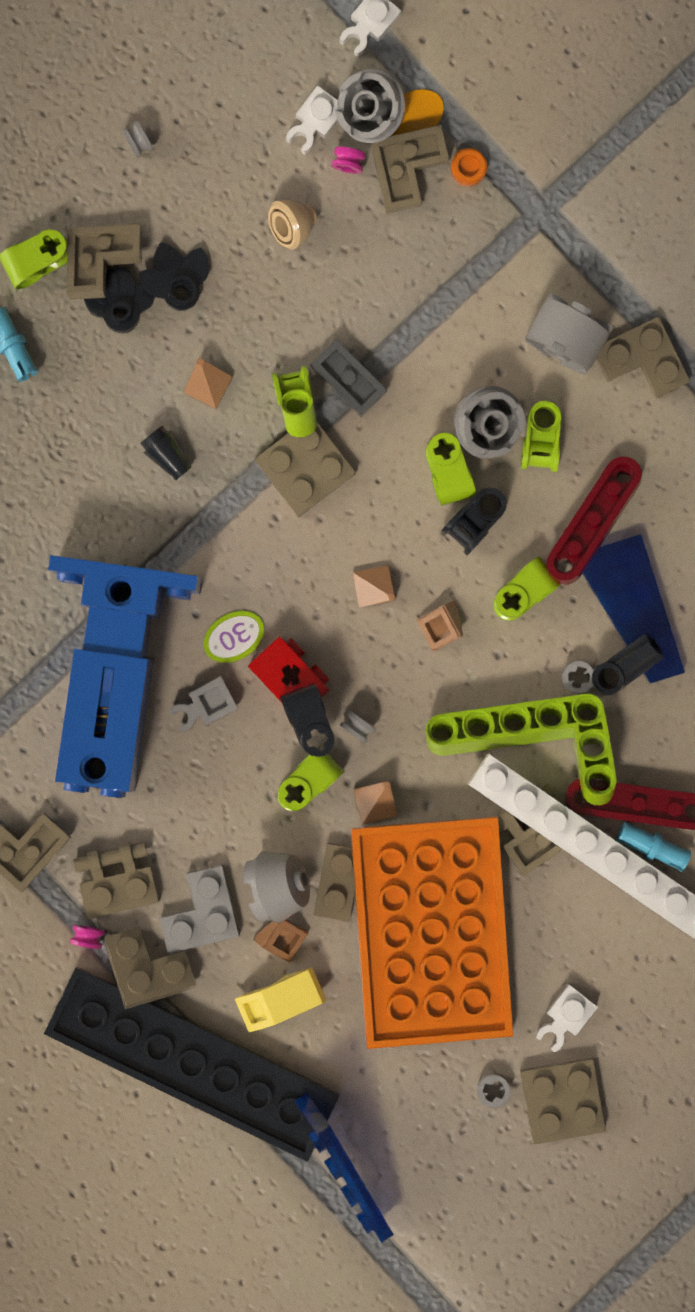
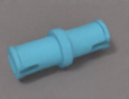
[0,307,39,382]
[615,821,691,872]

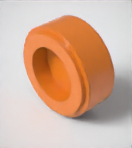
[451,148,487,187]

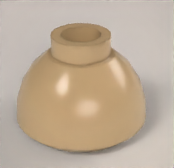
[268,199,317,250]

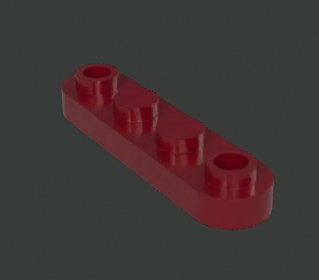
[547,457,642,585]
[565,779,695,830]

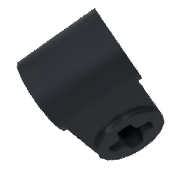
[441,488,507,556]
[280,683,335,757]

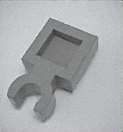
[169,676,238,732]

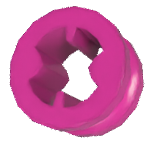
[331,146,366,174]
[69,924,105,949]

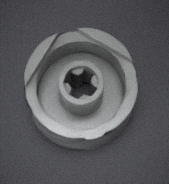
[525,293,613,374]

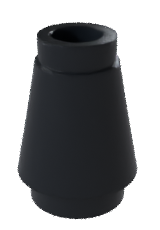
[140,425,192,480]

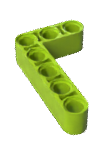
[426,694,617,805]

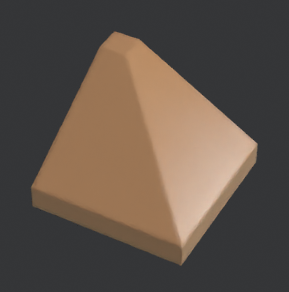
[184,358,233,409]
[353,566,395,608]
[416,600,463,652]
[354,781,397,825]
[253,919,309,963]

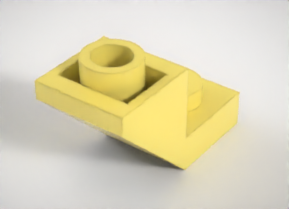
[235,967,327,1032]

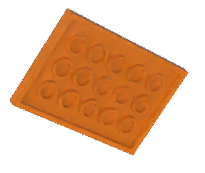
[350,816,513,1049]

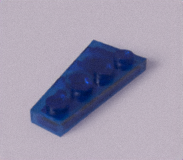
[582,534,685,684]
[294,1093,394,1243]

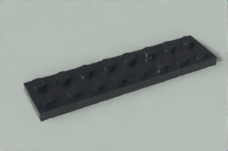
[44,967,340,1162]

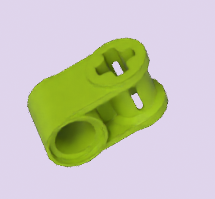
[0,229,68,290]
[271,365,317,437]
[520,401,561,473]
[425,433,476,506]
[493,556,561,621]
[277,745,345,811]

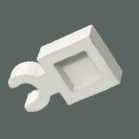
[340,0,402,57]
[286,85,338,155]
[535,984,598,1052]

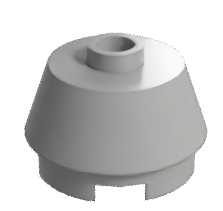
[335,69,406,143]
[454,386,525,458]
[243,851,310,923]

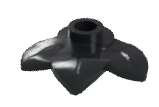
[138,242,209,311]
[84,265,155,334]

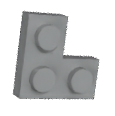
[159,865,240,954]

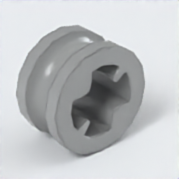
[121,121,153,158]
[561,661,594,694]
[340,711,376,744]
[476,1074,510,1108]

